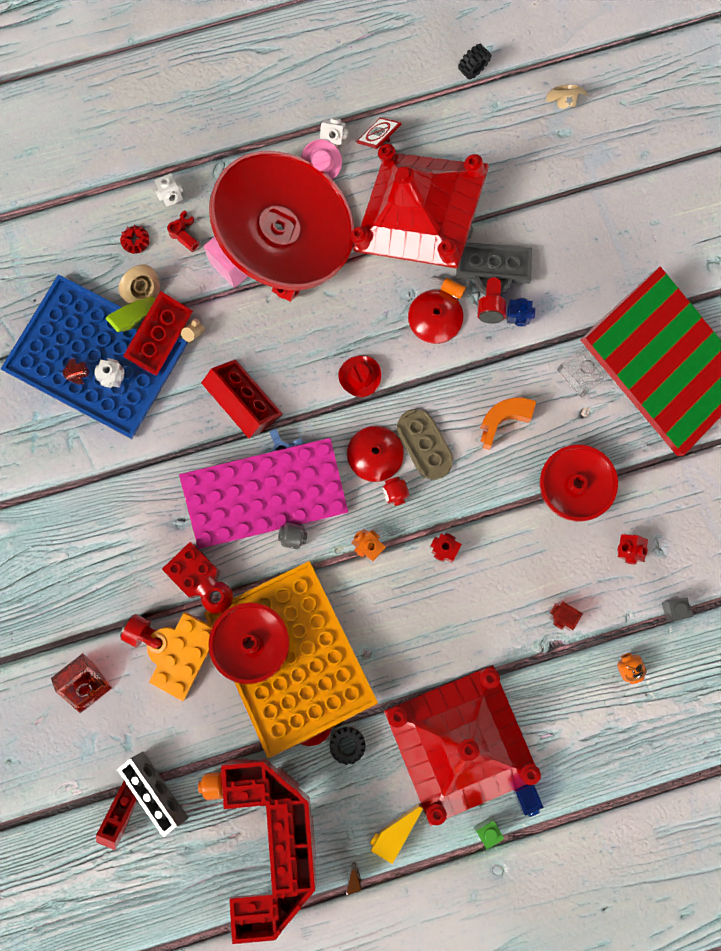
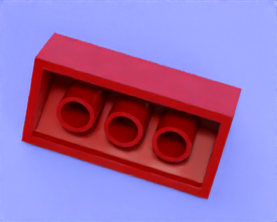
[201,359,283,439]

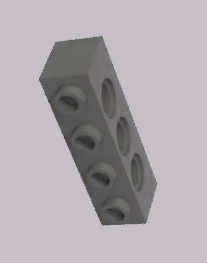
[117,751,189,837]

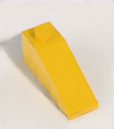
[369,804,423,864]

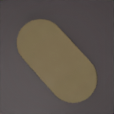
[397,409,453,480]

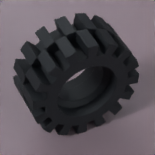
[458,43,492,80]
[329,727,366,765]

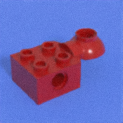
[162,542,233,614]

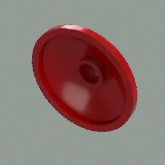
[408,290,464,344]
[347,426,404,482]

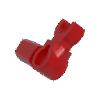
[167,210,199,252]

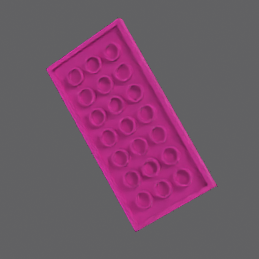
[179,438,348,549]

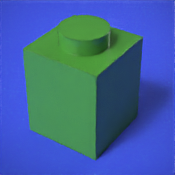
[474,817,504,849]

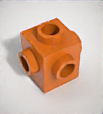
[351,529,386,561]

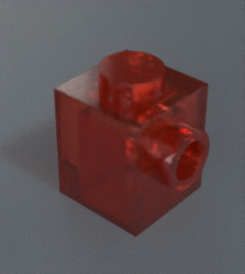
[549,601,583,631]

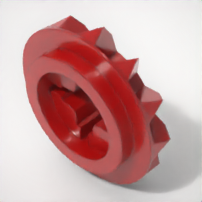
[119,224,150,254]

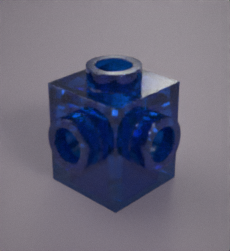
[507,298,535,327]

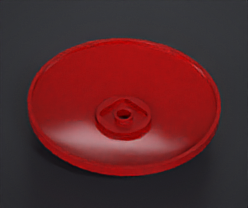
[209,151,354,290]

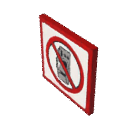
[356,117,402,149]

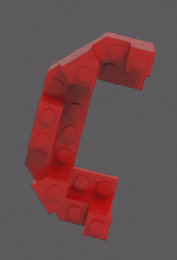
[221,758,317,944]

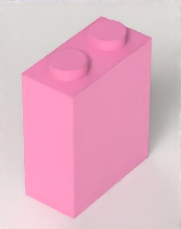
[204,236,248,289]

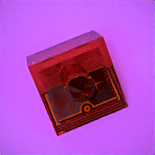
[51,653,112,713]

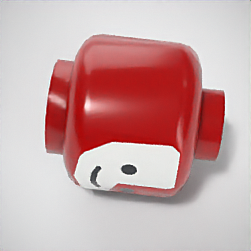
[382,477,410,506]

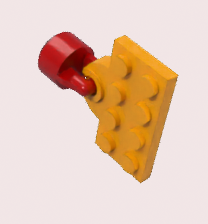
[120,612,213,701]

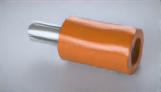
[431,275,466,299]

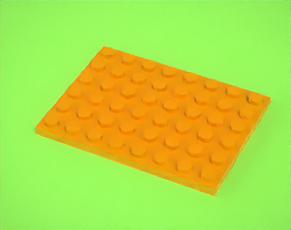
[204,561,378,759]

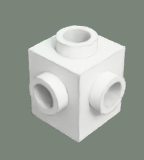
[320,118,348,147]
[154,173,183,207]
[95,359,125,388]

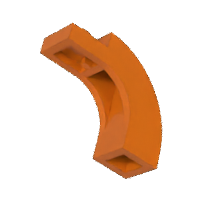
[480,398,536,450]

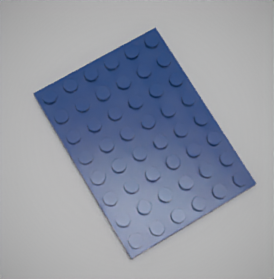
[0,274,188,440]

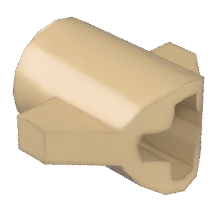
[181,319,205,344]

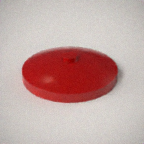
[539,445,618,522]
[208,603,290,685]

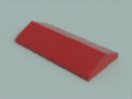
[123,291,193,376]

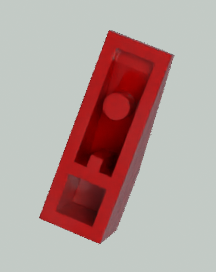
[96,781,138,850]

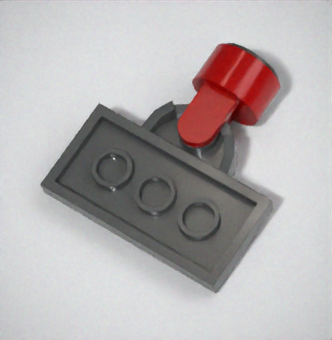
[456,242,532,324]

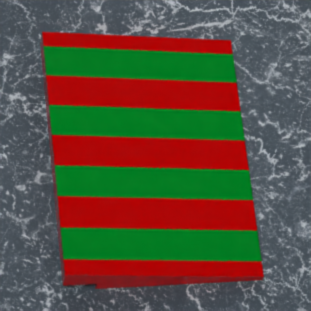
[580,266,721,456]

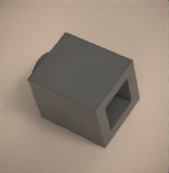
[662,597,693,622]

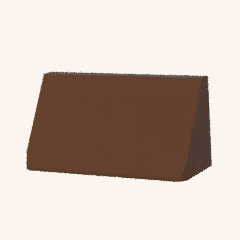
[346,862,362,895]

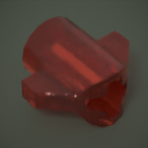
[63,358,89,385]

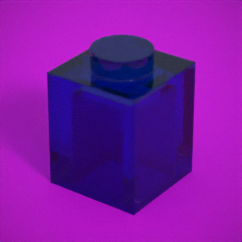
[513,785,544,817]

